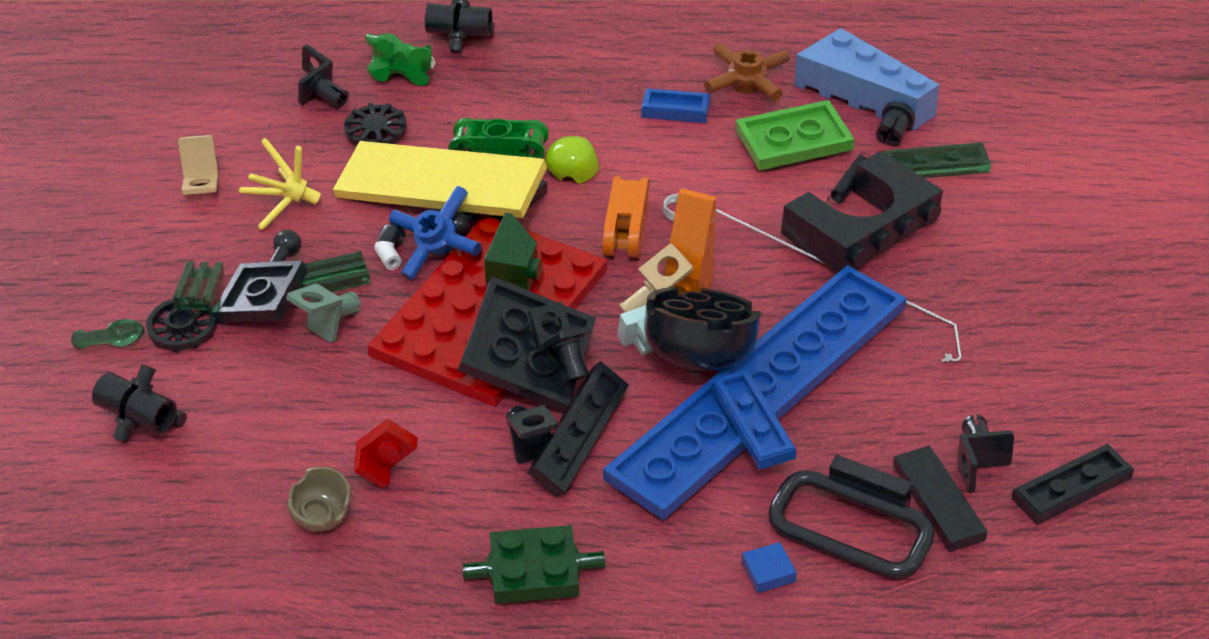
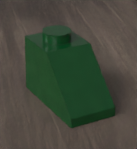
[484,213,543,291]

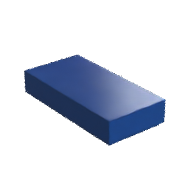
[641,88,710,123]

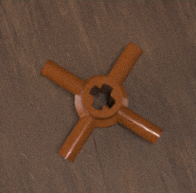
[704,43,790,101]

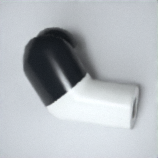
[374,223,406,270]

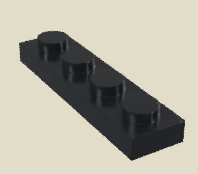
[527,361,629,497]

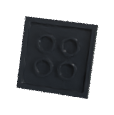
[457,276,596,413]

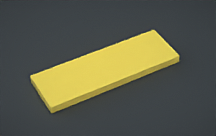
[333,141,547,218]

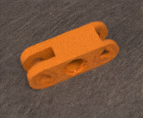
[603,175,649,259]

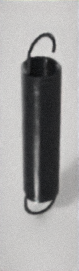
[827,153,870,205]

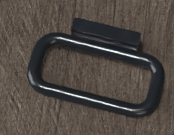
[768,454,934,579]

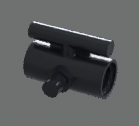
[425,0,495,53]
[92,364,187,442]

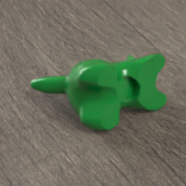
[365,32,435,86]

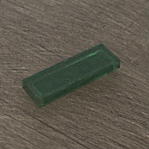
[883,142,991,178]

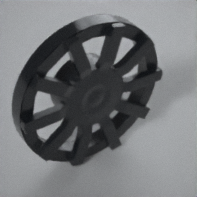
[344,103,407,145]
[146,297,217,353]

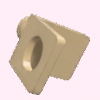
[178,135,219,195]
[619,244,693,313]

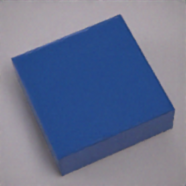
[741,542,797,593]

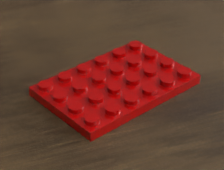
[367,215,607,407]

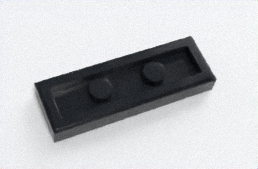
[1011,443,1134,525]
[893,445,988,552]

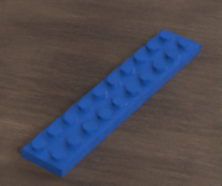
[603,265,907,521]

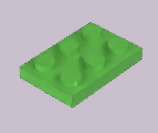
[735,100,855,171]

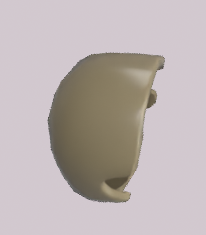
[287,467,351,533]

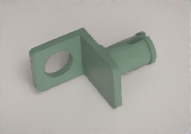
[286,283,361,343]

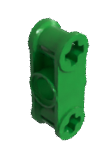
[448,118,549,159]

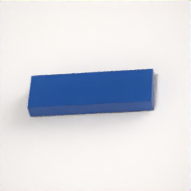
[711,369,797,470]

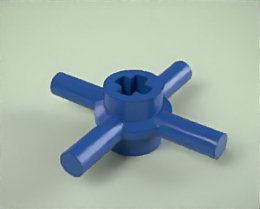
[389,186,481,281]

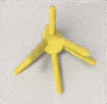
[239,138,321,230]

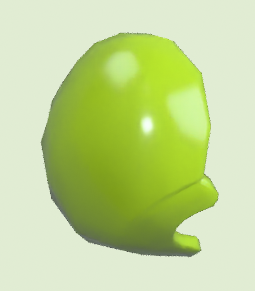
[545,136,600,184]

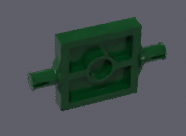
[463,525,605,604]

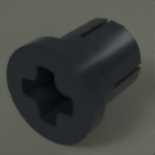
[876,101,916,146]

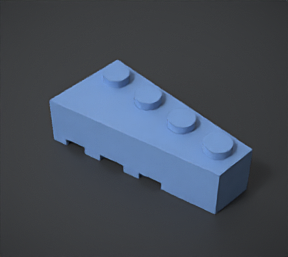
[794,28,939,130]

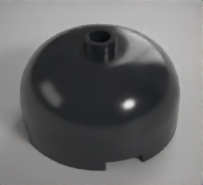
[644,287,761,373]

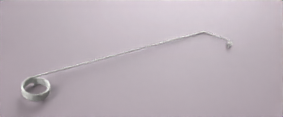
[663,194,961,363]

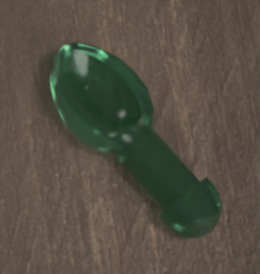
[71,319,145,349]

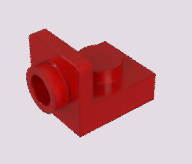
[354,418,418,488]

